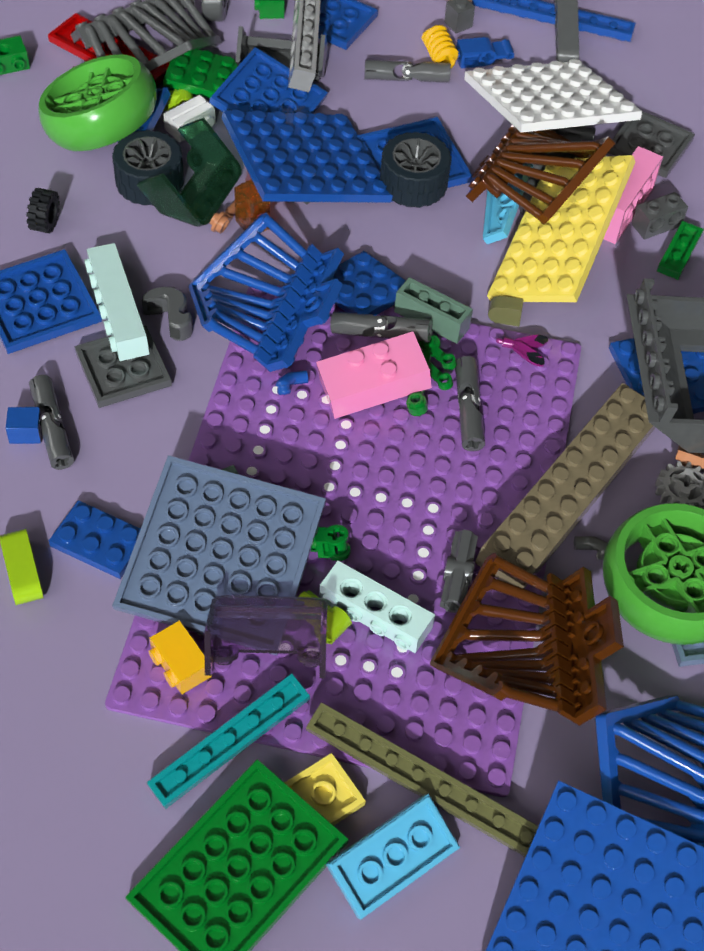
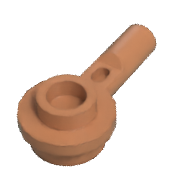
[210,201,241,234]

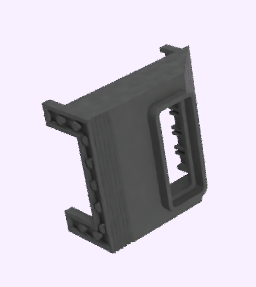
[627,278,704,453]

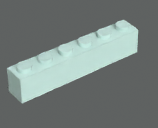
[84,243,149,361]

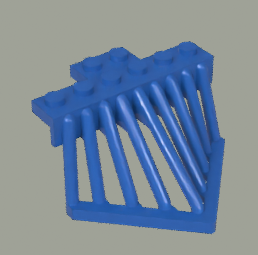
[189,213,344,372]
[596,696,704,847]

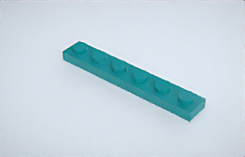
[146,674,310,809]

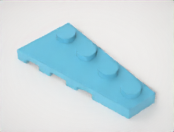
[483,163,533,244]

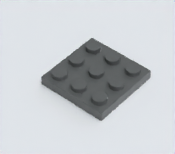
[608,111,695,178]
[74,325,172,408]

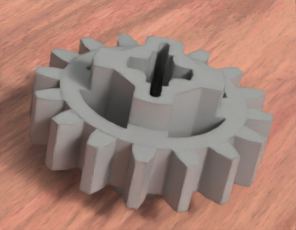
[655,461,704,509]

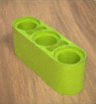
[0,529,44,605]

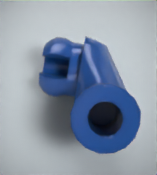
[275,370,308,395]

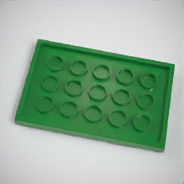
[125,759,348,951]

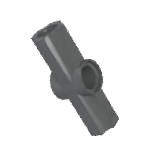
[440,529,478,613]

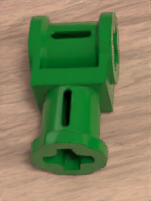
[310,525,351,561]

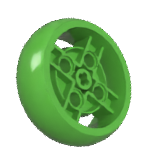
[38,54,157,151]
[603,503,704,645]

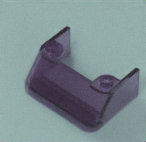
[204,595,328,678]

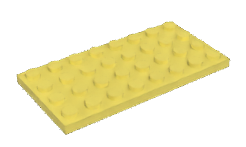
[487,155,636,302]

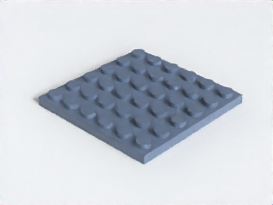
[112,455,326,656]

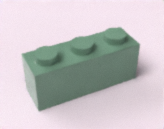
[394,277,473,344]

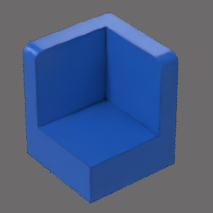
[5,407,41,444]

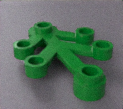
[406,335,457,416]

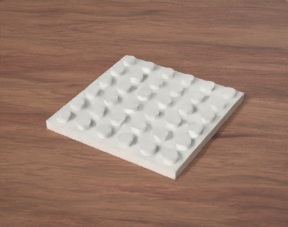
[464,59,642,132]

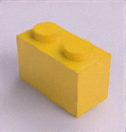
[148,620,212,694]

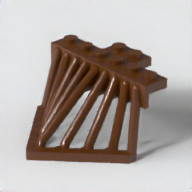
[466,124,615,225]
[430,553,624,726]

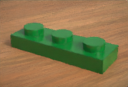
[656,221,704,280]

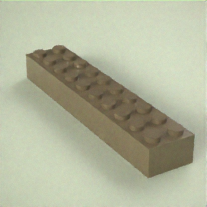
[475,382,656,589]

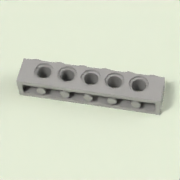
[288,0,321,92]

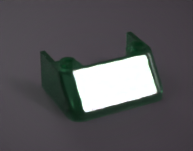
[137,117,242,227]

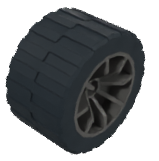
[112,130,184,206]
[380,132,451,208]

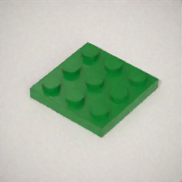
[163,46,238,98]

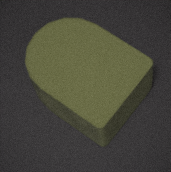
[488,296,524,327]

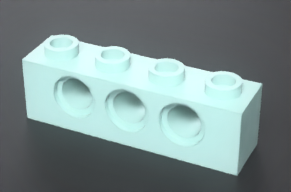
[319,561,435,653]

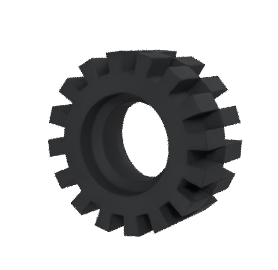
[26,188,60,234]

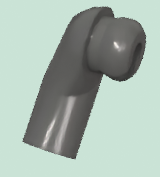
[573,536,608,560]

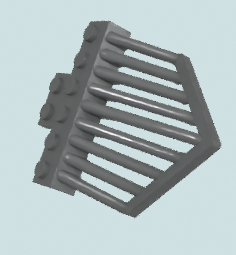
[71,0,222,71]

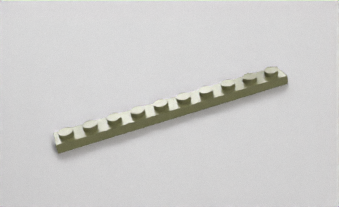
[306,702,539,857]

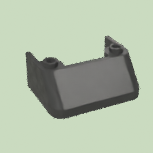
[235,26,328,81]

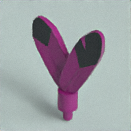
[496,335,548,367]

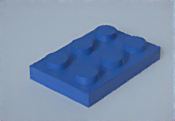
[49,500,140,579]

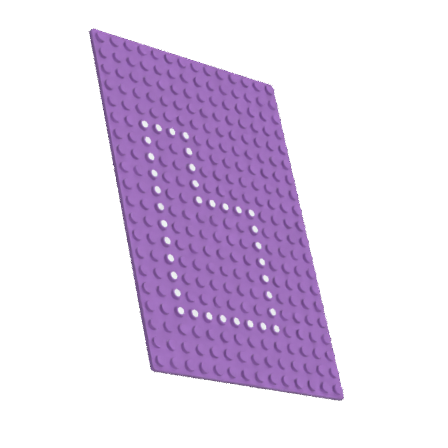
[105,284,581,797]

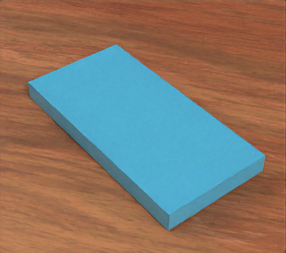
[326,794,460,919]

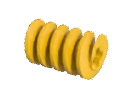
[422,25,459,68]

